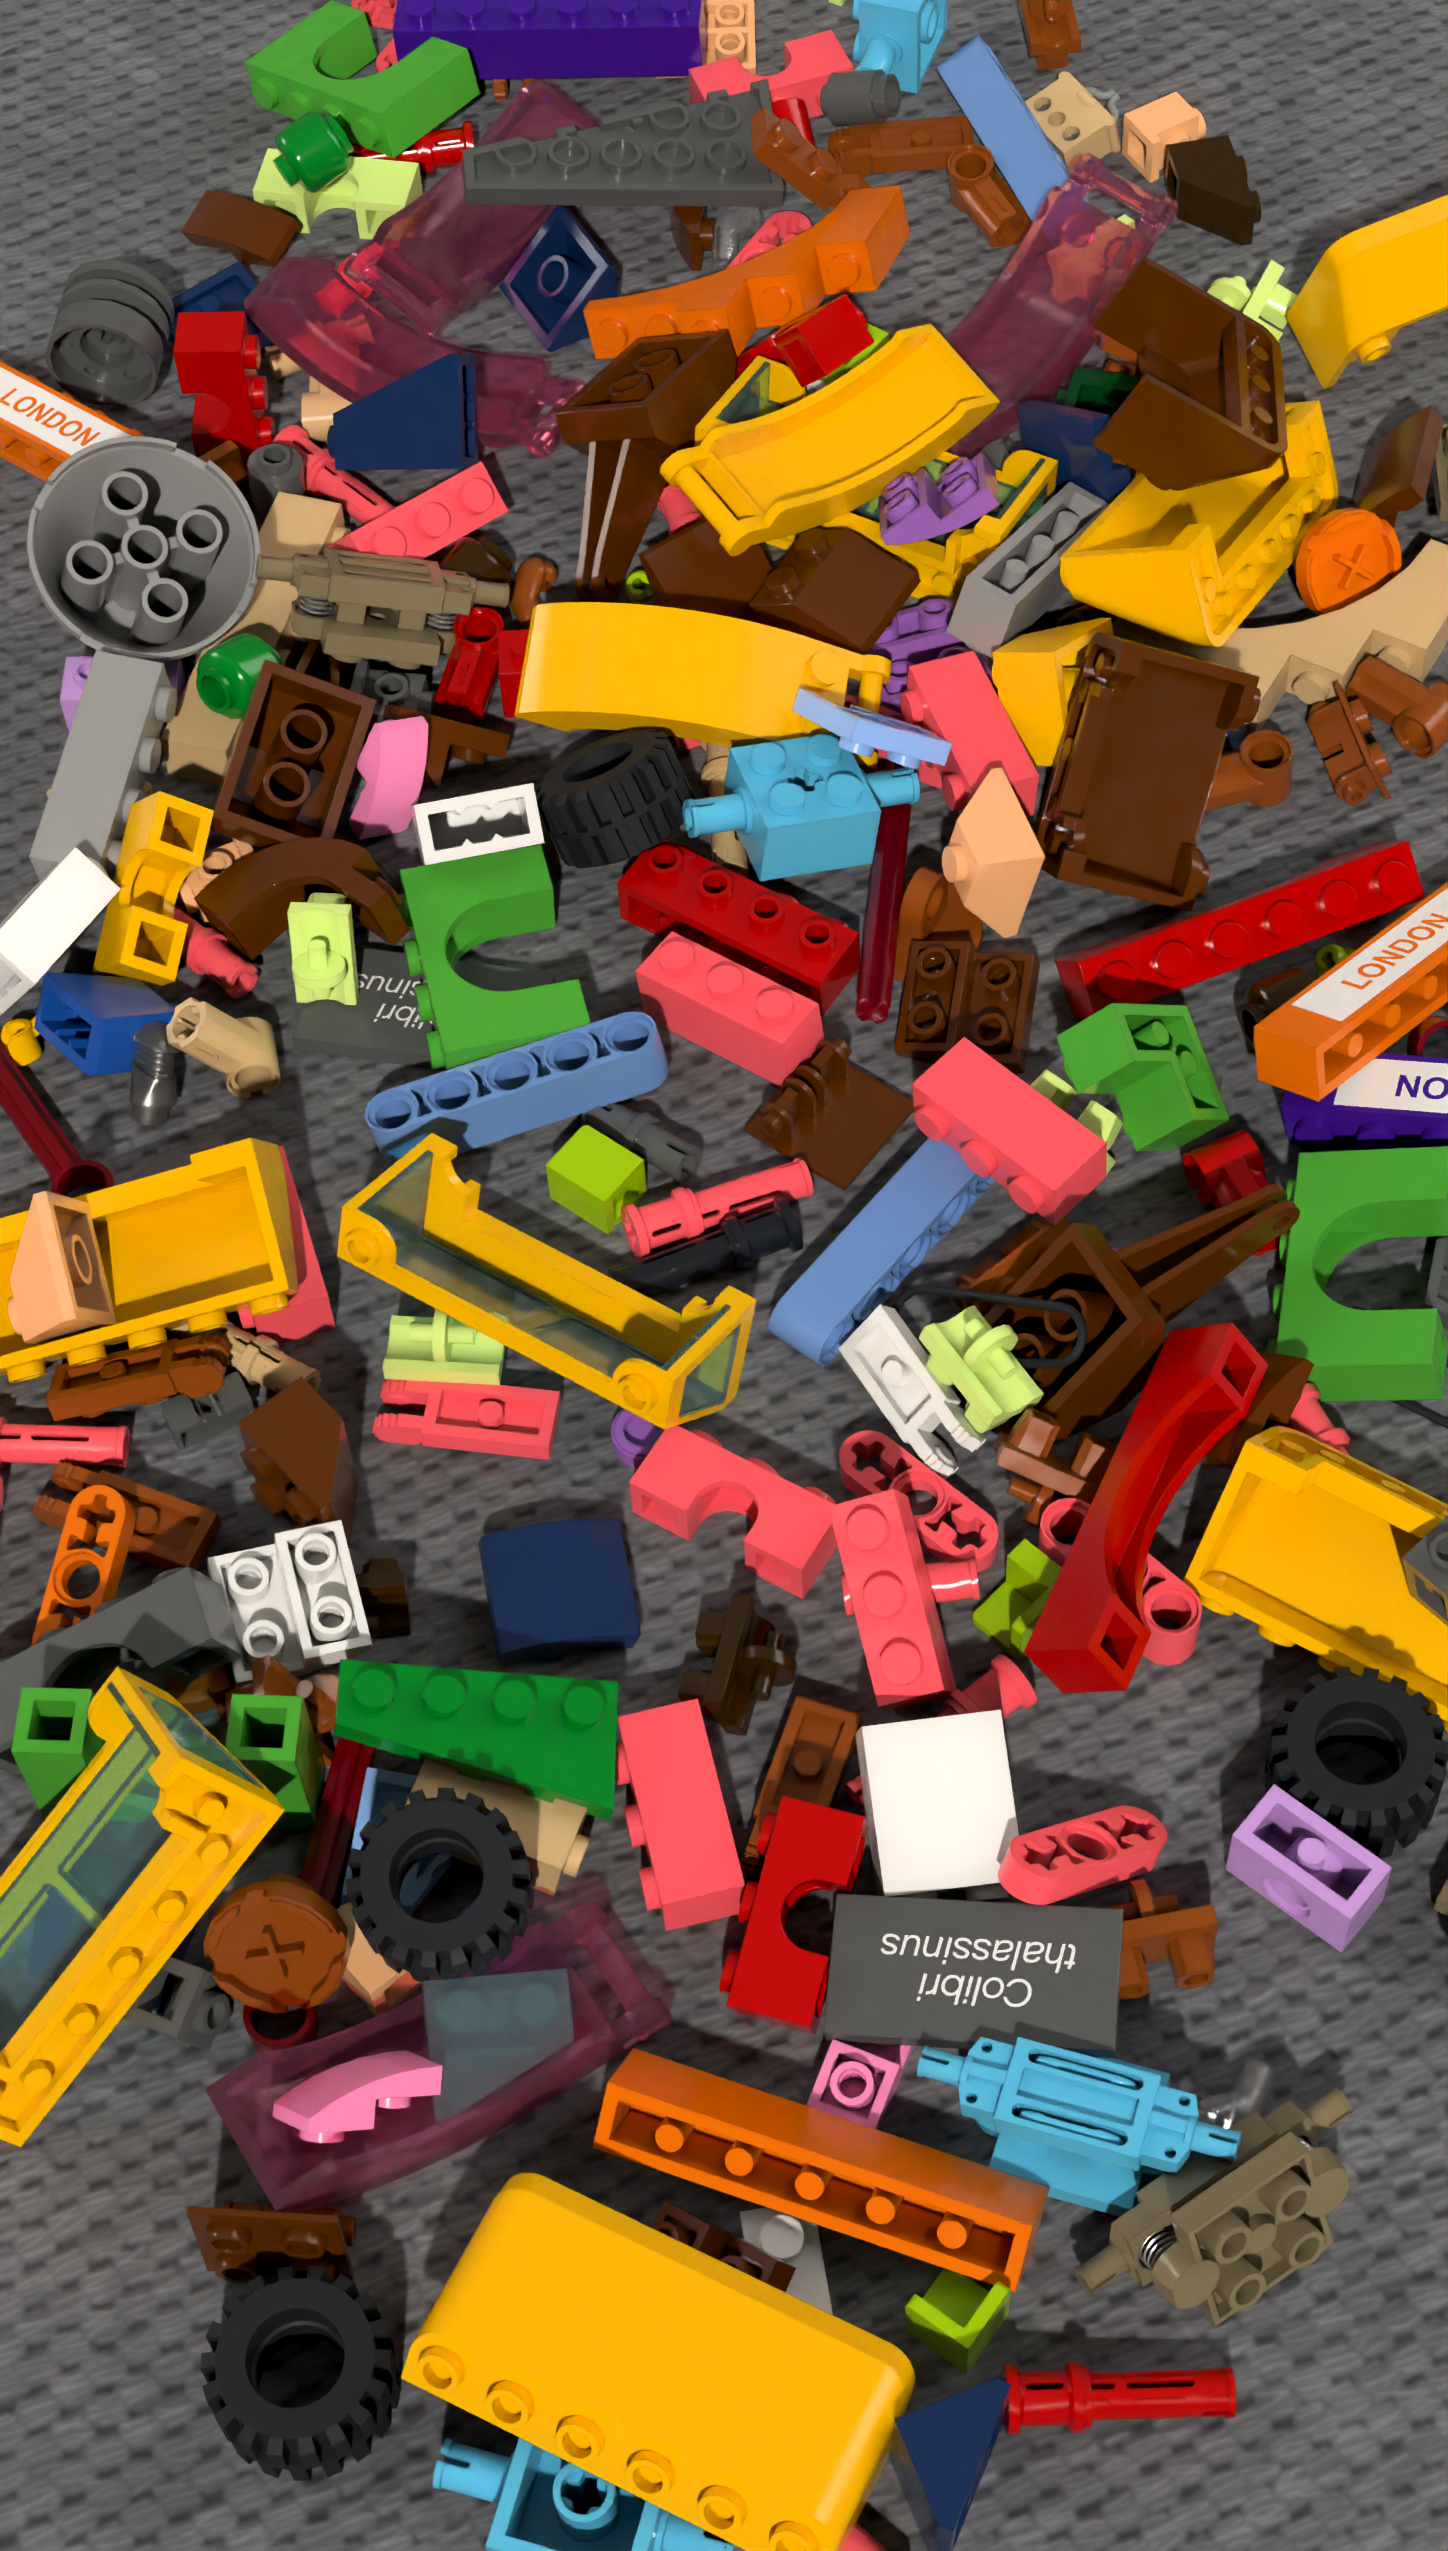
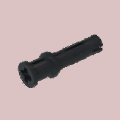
[608,1197,803,1297]

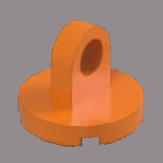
[1293,507,1402,616]

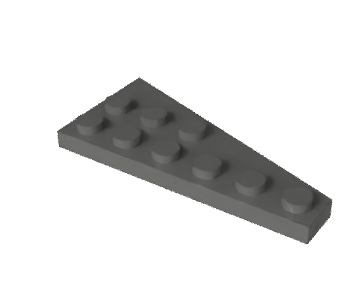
[462,79,784,207]

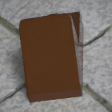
[383,705,510,789]

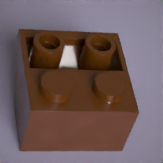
[238,1376,358,1549]

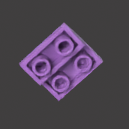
[879,452,1000,545]
[867,597,993,713]

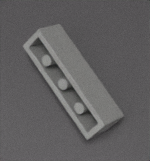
[946,481,1110,659]
[29,650,177,881]

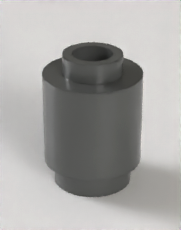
[820,69,901,126]
[247,443,306,522]

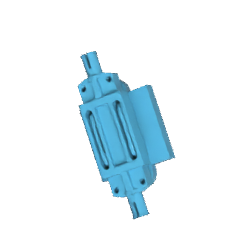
[917,2037,1242,2217]

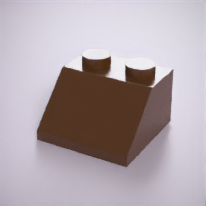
[749,528,921,655]

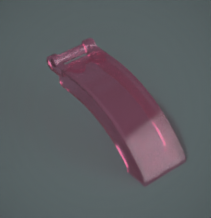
[343,78,599,340]
[946,153,1178,460]
[244,256,585,458]
[205,1901,672,2213]

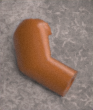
[508,557,557,629]

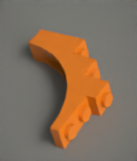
[583,185,911,360]

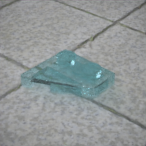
[421,1968,574,2127]

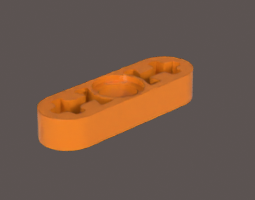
[31,1485,136,1647]

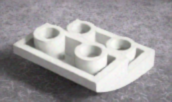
[208,1520,372,1688]

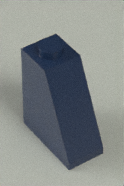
[327,354,478,470]

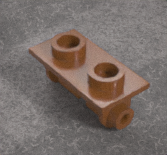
[1307,682,1393,805]
[952,1216,1069,1317]

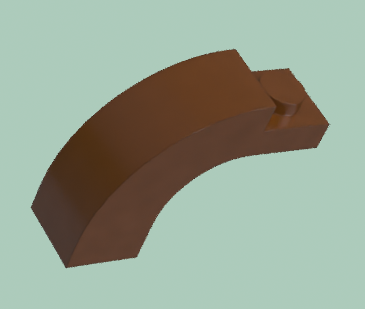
[194,837,410,961]

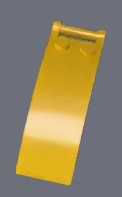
[660,324,1000,557]
[514,602,892,774]

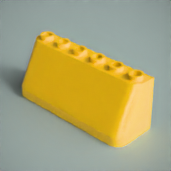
[1060,400,1338,648]
[0,1138,299,1383]
[1183,1426,1448,1732]
[401,2173,915,2551]

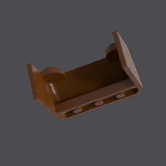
[1093,255,1288,491]

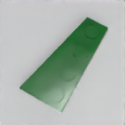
[334,1659,618,1821]

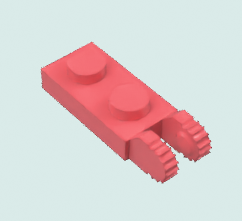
[372,1379,562,1460]

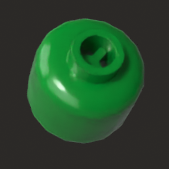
[272,111,354,193]
[196,633,282,719]

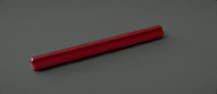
[855,761,915,1024]

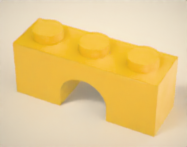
[92,791,214,989]

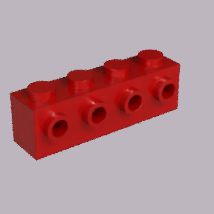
[617,839,860,1017]

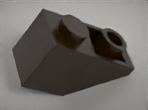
[1164,135,1261,246]

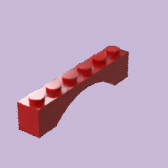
[1054,841,1425,1019]
[1024,1322,1268,1693]

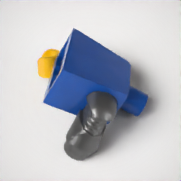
[1,972,181,1126]

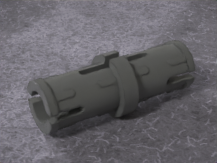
[581,1102,702,1183]

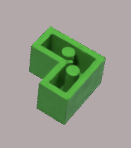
[1056,1003,1230,1151]

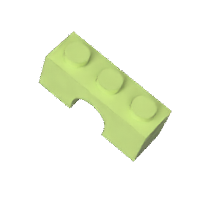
[253,148,424,244]

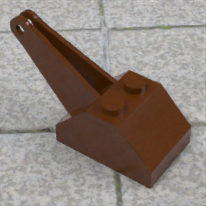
[554,330,737,602]
[210,638,377,849]
[984,1184,1300,1445]

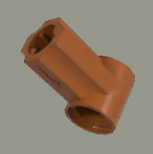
[947,144,1031,249]
[1346,656,1448,759]
[1205,730,1293,811]

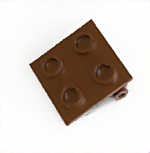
[744,1037,914,1191]
[187,2201,357,2283]

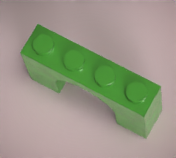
[245,0,480,158]
[397,844,591,1071]
[1267,1146,1448,1402]
[11,1687,325,1830]

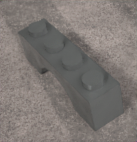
[0,1566,243,1773]

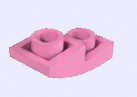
[348,716,428,840]
[806,2039,914,2130]
[273,2050,443,2143]

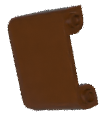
[1035,632,1261,912]

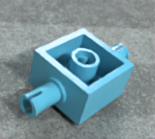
[852,0,948,94]
[682,733,920,881]
[433,2438,739,2551]

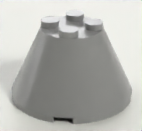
[26,436,261,662]

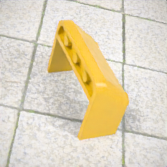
[1285,195,1448,389]

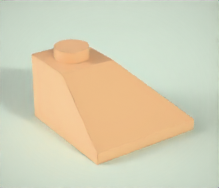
[942,768,1045,938]
[8,1191,117,1345]

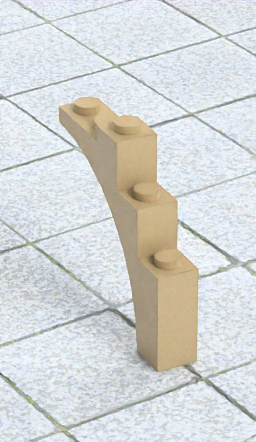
[1113,539,1448,735]

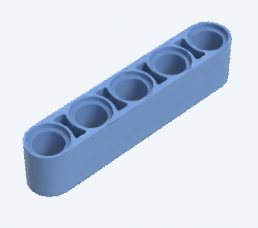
[937,34,1096,247]
[365,1011,669,1170]
[768,1138,995,1366]

